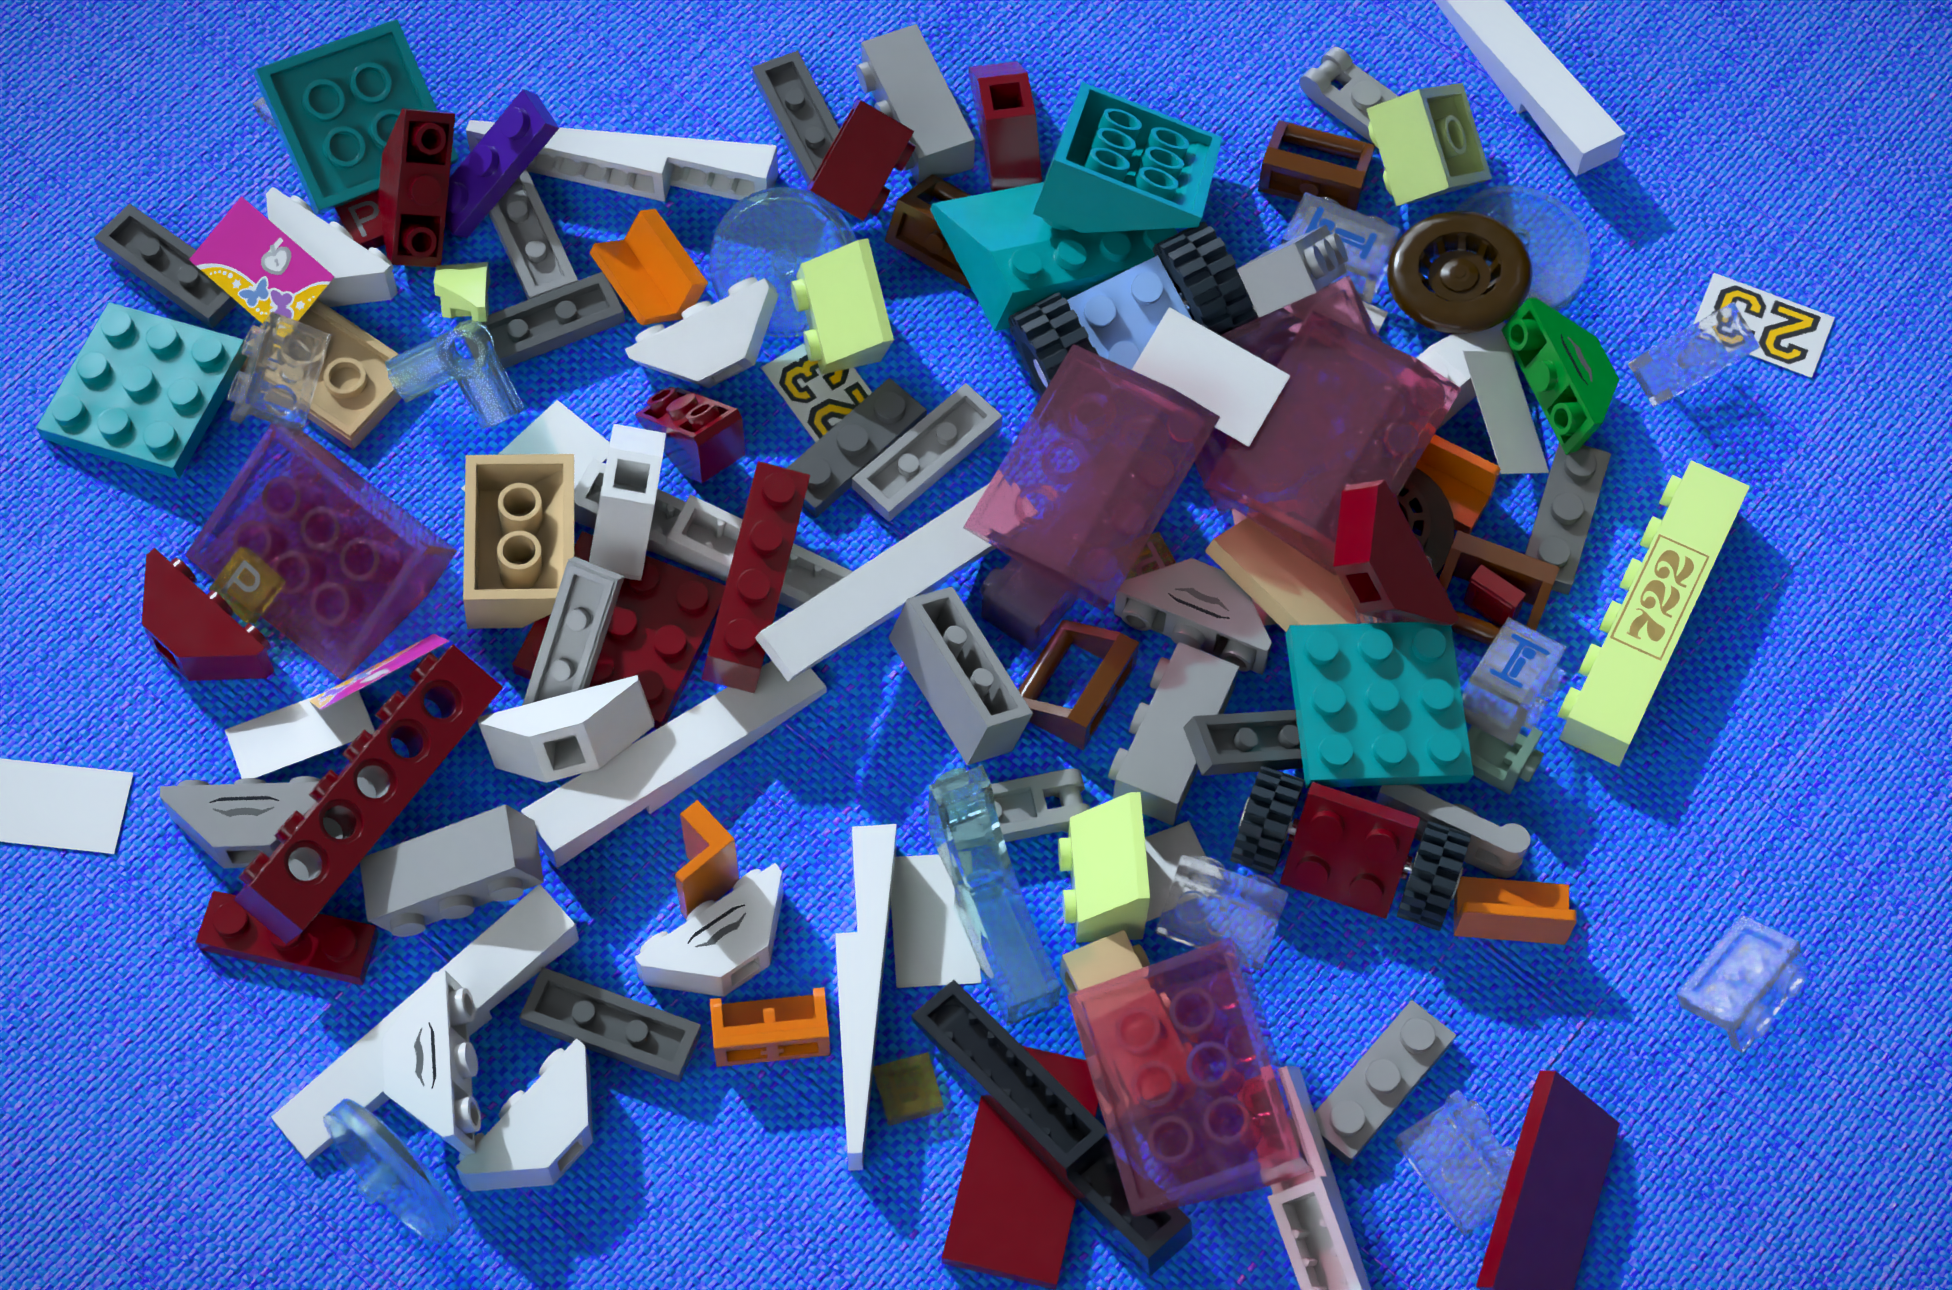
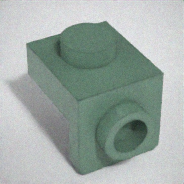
[1468,712,1545,795]

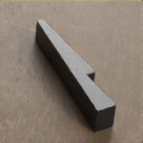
[911,980,1193,1276]

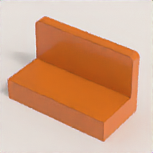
[590,209,708,325]
[1391,422,1501,534]
[675,800,739,919]
[1454,876,1577,945]

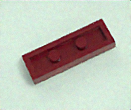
[196,890,379,985]

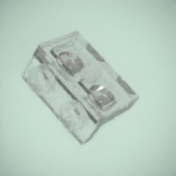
[228,311,331,433]
[1155,855,1288,971]
[1676,915,1806,1053]
[1394,1090,1515,1236]

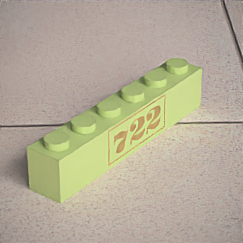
[1557,460,1750,767]

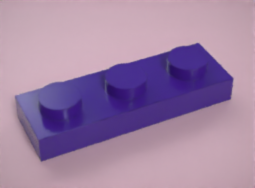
[445,89,559,239]

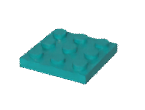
[254,19,459,215]
[36,302,250,479]
[1285,622,1474,788]

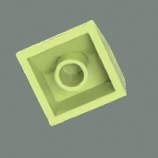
[1366,83,1492,206]
[791,238,894,375]
[1058,792,1150,943]

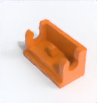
[710,987,830,1067]

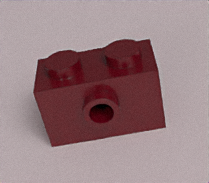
[807,100,916,221]

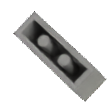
[856,24,975,185]
[1237,225,1348,317]
[889,586,1033,765]
[1108,642,1239,826]
[360,804,544,937]

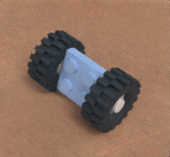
[1008,221,1261,435]

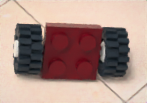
[1230,766,1471,931]

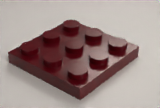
[512,531,725,729]

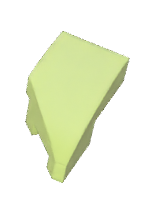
[434,262,490,322]

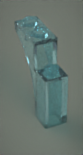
[928,765,1061,1026]

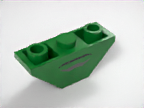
[1501,298,1619,455]

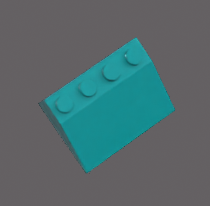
[1033,82,1223,233]
[930,182,1177,331]

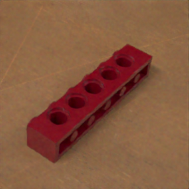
[233,644,503,944]

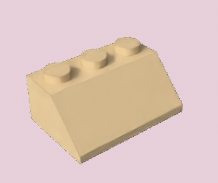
[463,454,575,629]

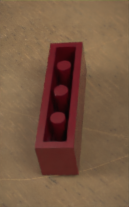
[701,461,810,693]

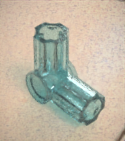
[385,320,524,430]

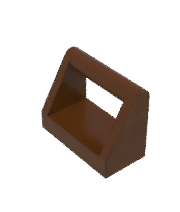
[1258,120,1375,216]
[884,174,972,289]
[1439,530,1560,658]
[1018,620,1139,750]

